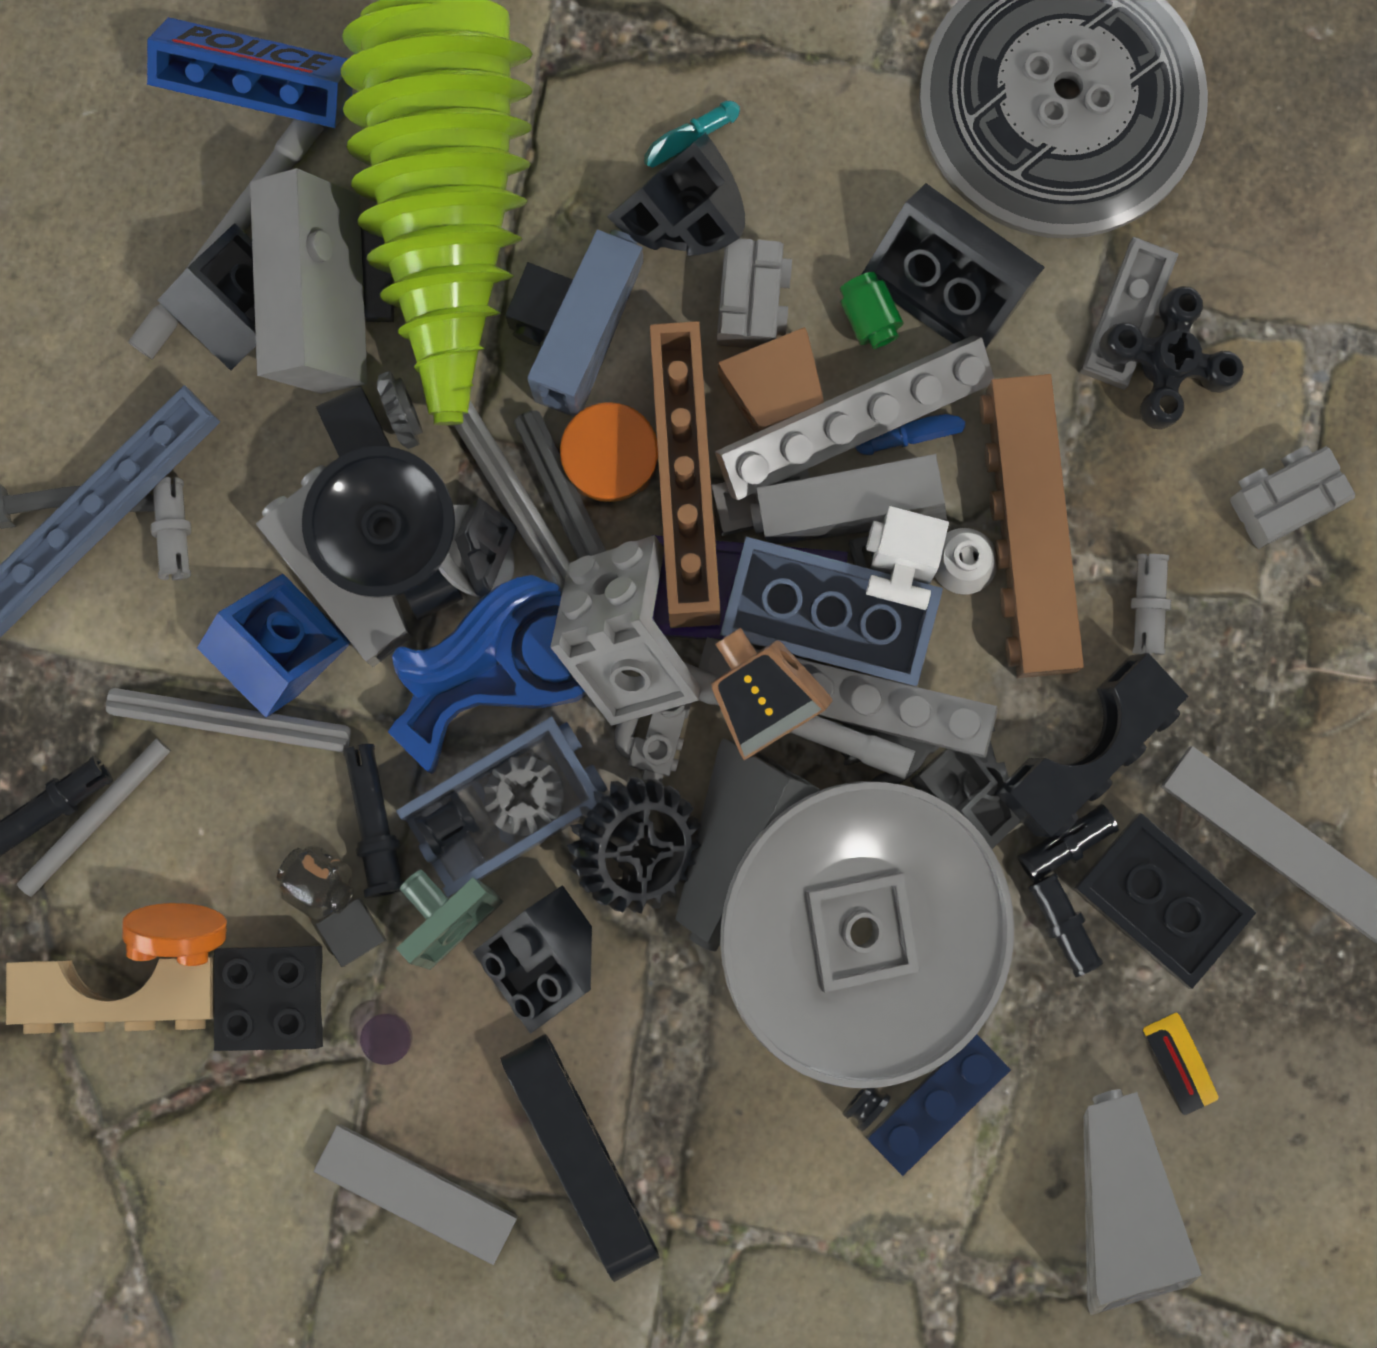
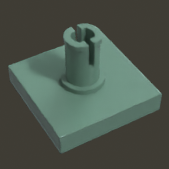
[396,870,504,970]

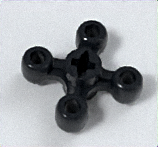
[1099,286,1244,430]

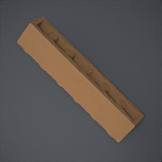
[650,321,721,628]
[979,374,1084,678]

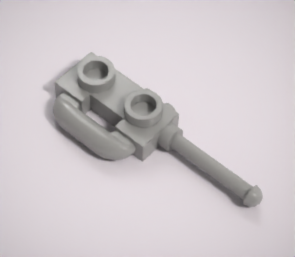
[614,702,692,850]

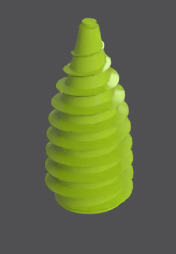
[340,0,533,425]

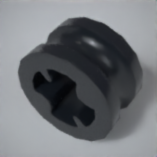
[842,1088,891,1131]

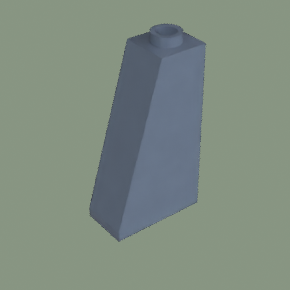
[527,229,644,417]

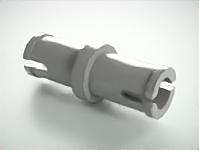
[151,477,191,580]
[1131,554,1171,655]

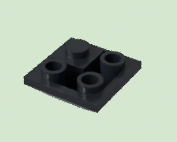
[473,885,592,1034]

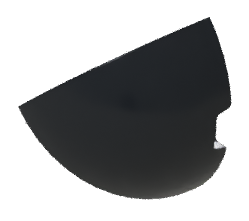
[607,132,745,256]

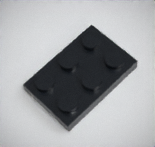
[1073,813,1257,989]

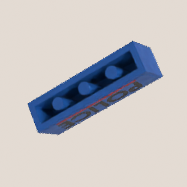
[147,17,353,128]

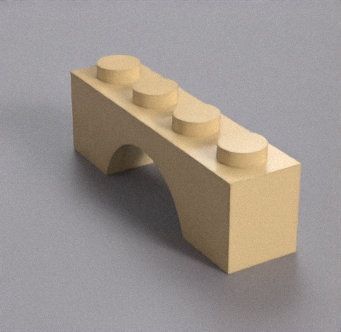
[6,957,214,1034]

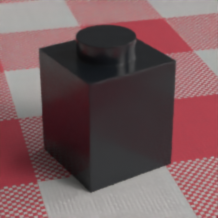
[505,262,573,346]

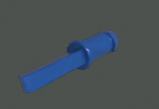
[855,414,965,455]

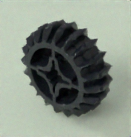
[567,776,702,914]

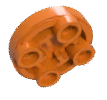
[560,402,658,502]
[122,903,227,966]

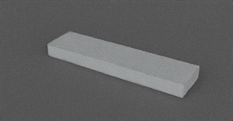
[313,1124,518,1265]

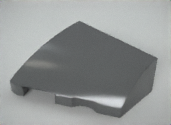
[910,727,1021,849]

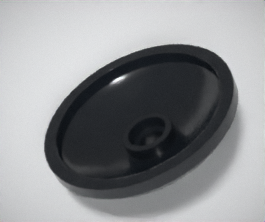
[302,446,455,598]

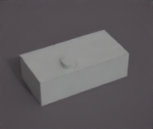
[250,168,368,394]

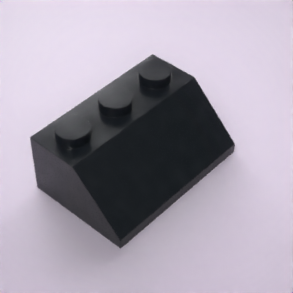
[861,183,1045,349]

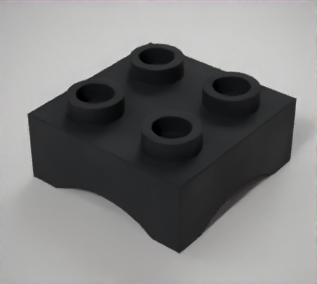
[214,946,323,1051]

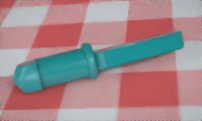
[644,100,740,168]

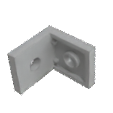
[551,535,701,726]

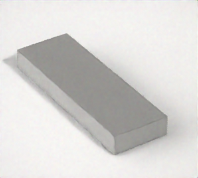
[1079,237,1178,390]

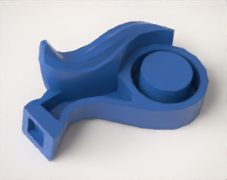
[388,575,587,774]

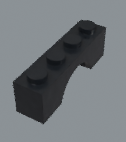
[995,653,1189,837]

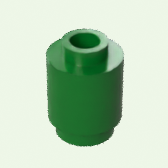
[840,272,904,349]

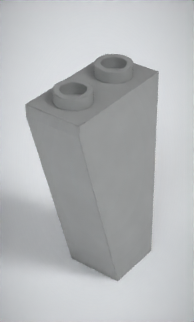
[256,465,412,667]

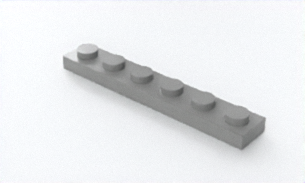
[715,335,994,500]
[699,637,998,758]

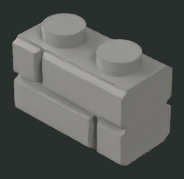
[717,238,792,348]
[1230,445,1355,549]

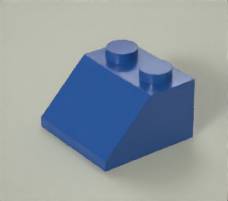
[197,573,351,717]

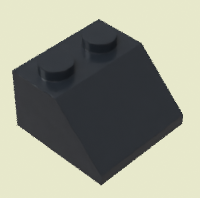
[158,223,256,370]

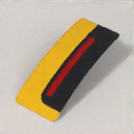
[1143,1013,1219,1115]

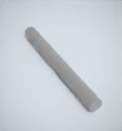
[17,738,171,897]

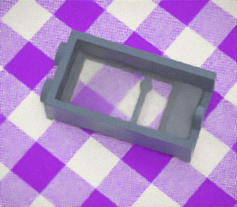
[396,716,608,897]

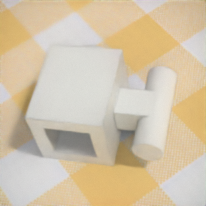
[866,506,949,610]

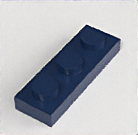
[866,1034,1011,1176]

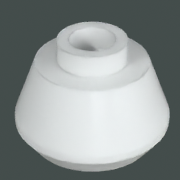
[934,528,997,595]

